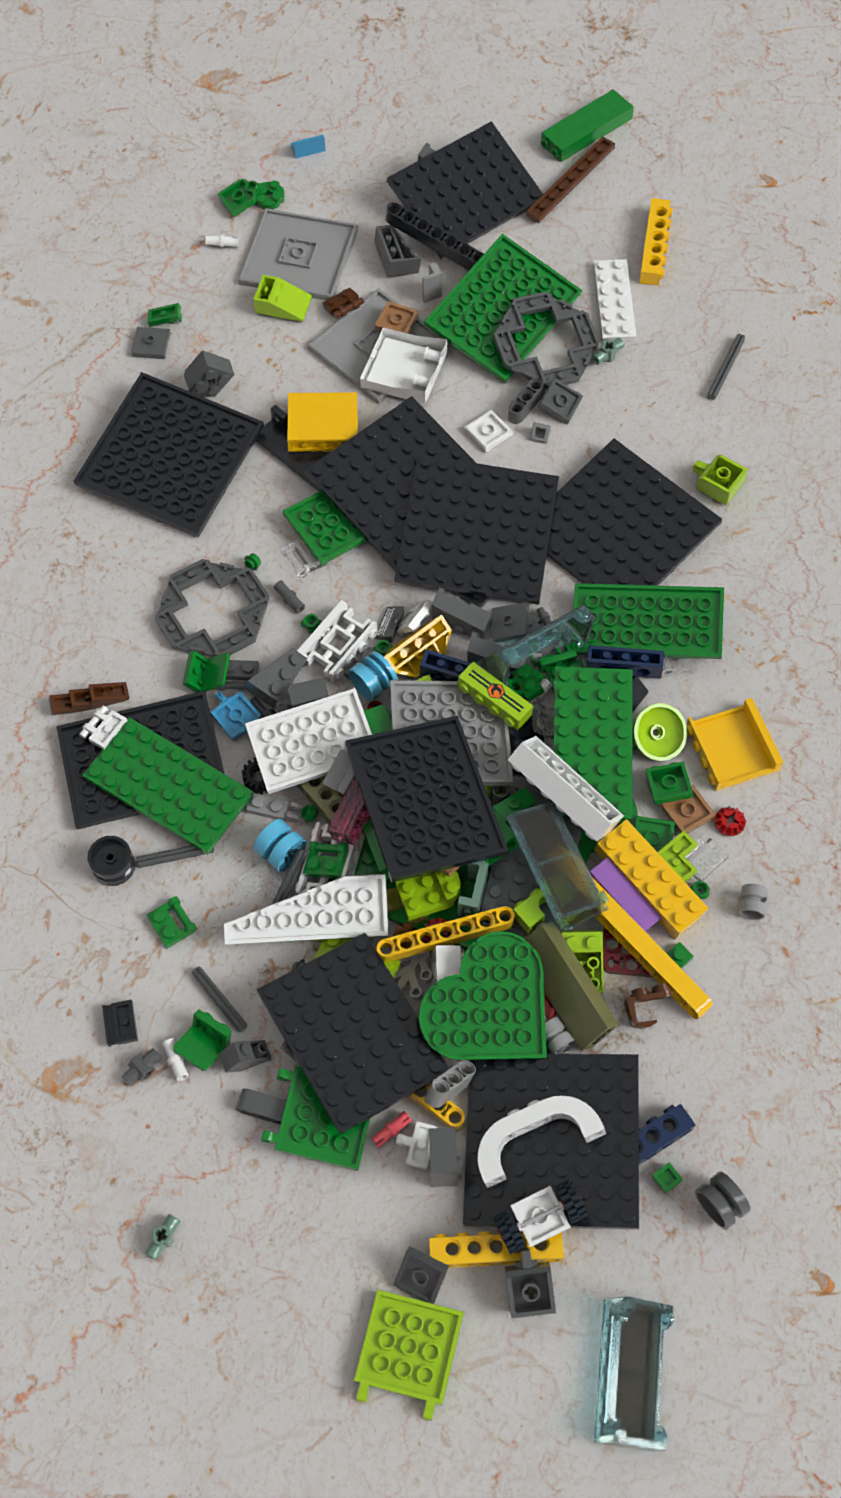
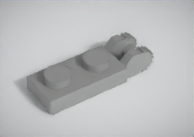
[246,793,303,823]

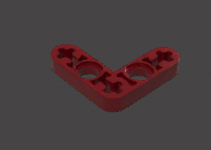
[603,927,652,977]

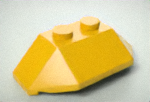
[383,615,452,678]

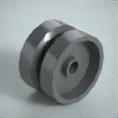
[695,1171,751,1230]

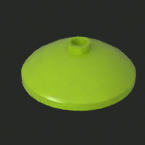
[633,703,687,761]

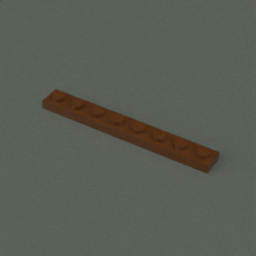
[526,136,615,223]

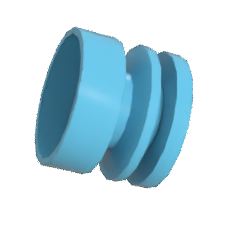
[348,651,398,701]

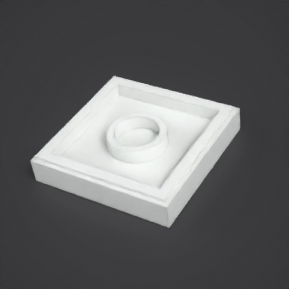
[464,410,513,452]

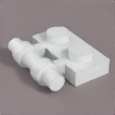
[396,599,432,636]
[79,705,128,749]

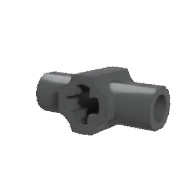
[121,1048,162,1087]

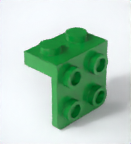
[182,651,230,693]
[173,1009,232,1071]

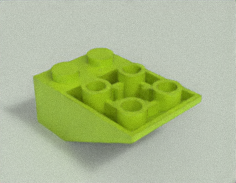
[253,275,312,322]
[560,929,604,993]

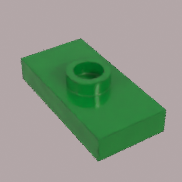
[493,787,536,823]

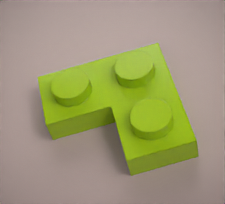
[657,831,698,883]

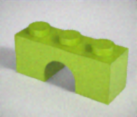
[513,873,576,934]

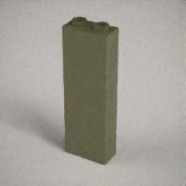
[523,922,620,1051]

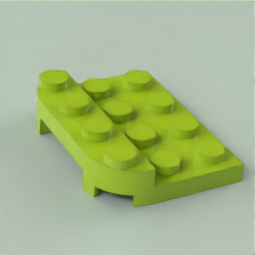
[395,871,461,921]

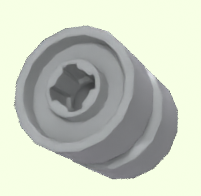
[738,884,768,920]
[545,1017,575,1054]

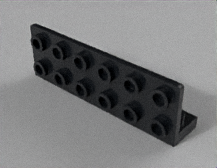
[256,405,326,492]

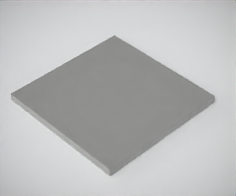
[238,208,358,300]
[307,288,450,404]

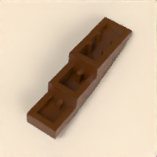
[49,682,129,715]

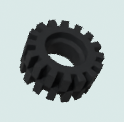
[242,757,268,795]

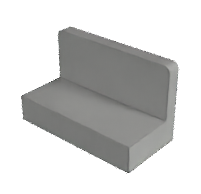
[422,262,442,302]
[322,750,355,795]

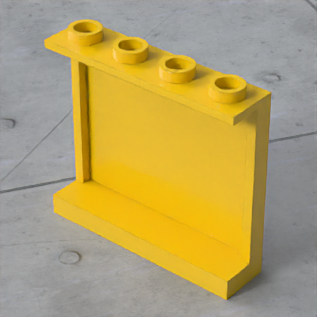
[287,392,358,452]
[687,698,783,791]

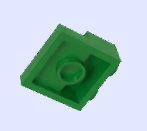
[646,761,693,805]

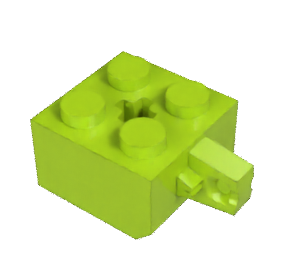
[693,454,748,506]

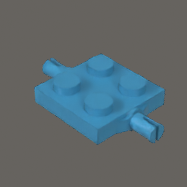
[210,691,261,741]

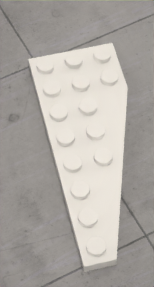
[224,874,388,944]

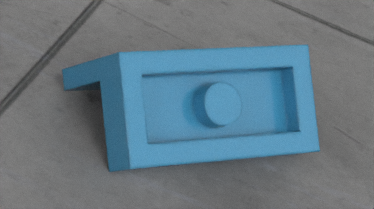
[291,135,326,158]

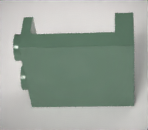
[458,860,488,918]

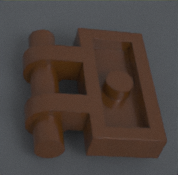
[322,288,365,319]

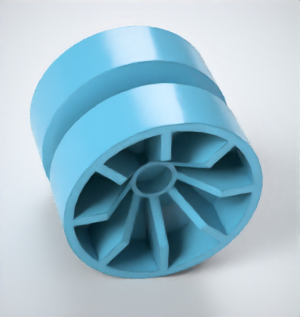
[253,819,307,872]

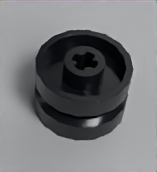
[87,836,136,886]

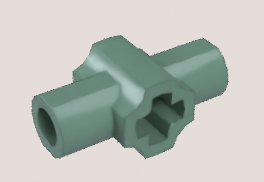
[592,337,624,365]
[145,1214,181,1261]

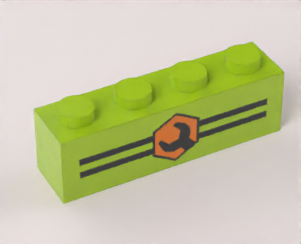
[457,662,533,730]

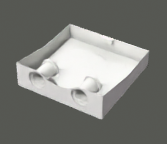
[360,327,447,404]

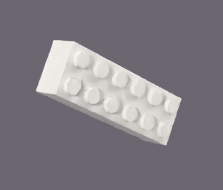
[508,736,624,841]

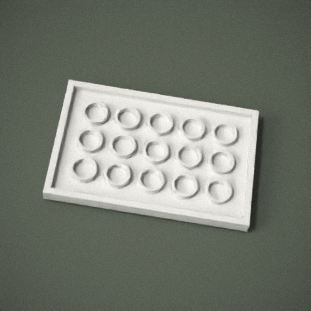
[245,688,372,794]

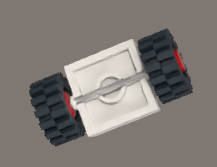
[493,1179,588,1255]

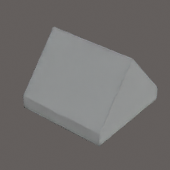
[530,422,551,443]

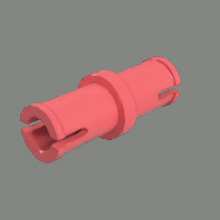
[371,1111,412,1148]

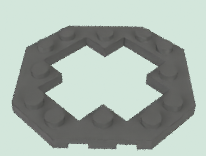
[493,292,600,389]
[155,559,270,657]

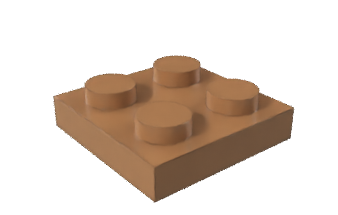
[375,301,419,334]
[660,785,716,834]

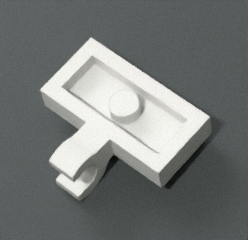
[395,1121,437,1170]

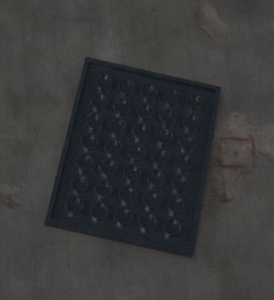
[386,121,543,259]
[56,691,225,830]
[345,716,509,883]
[257,933,449,1135]

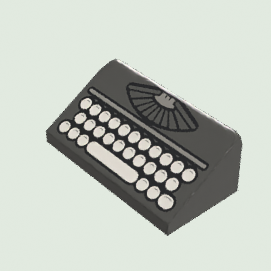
[375,606,404,643]

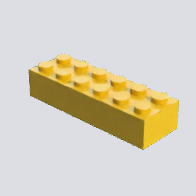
[594,819,709,939]

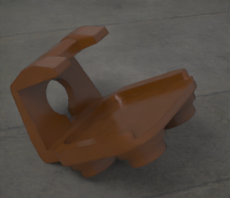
[624,984,673,1029]

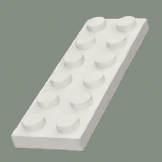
[594,259,636,342]

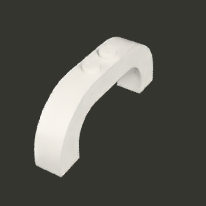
[478,1096,606,1188]

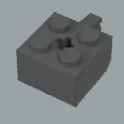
[184,350,235,397]
[276,677,329,713]
[505,1248,556,1319]

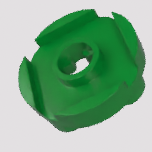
[255,180,285,210]

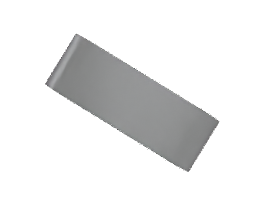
[425,1060,476,1108]

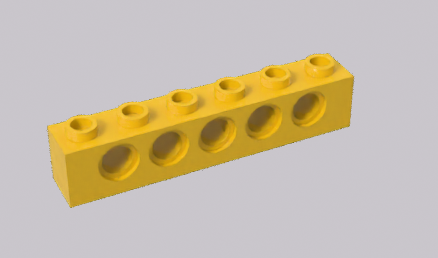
[639,198,673,286]
[429,1231,564,1268]

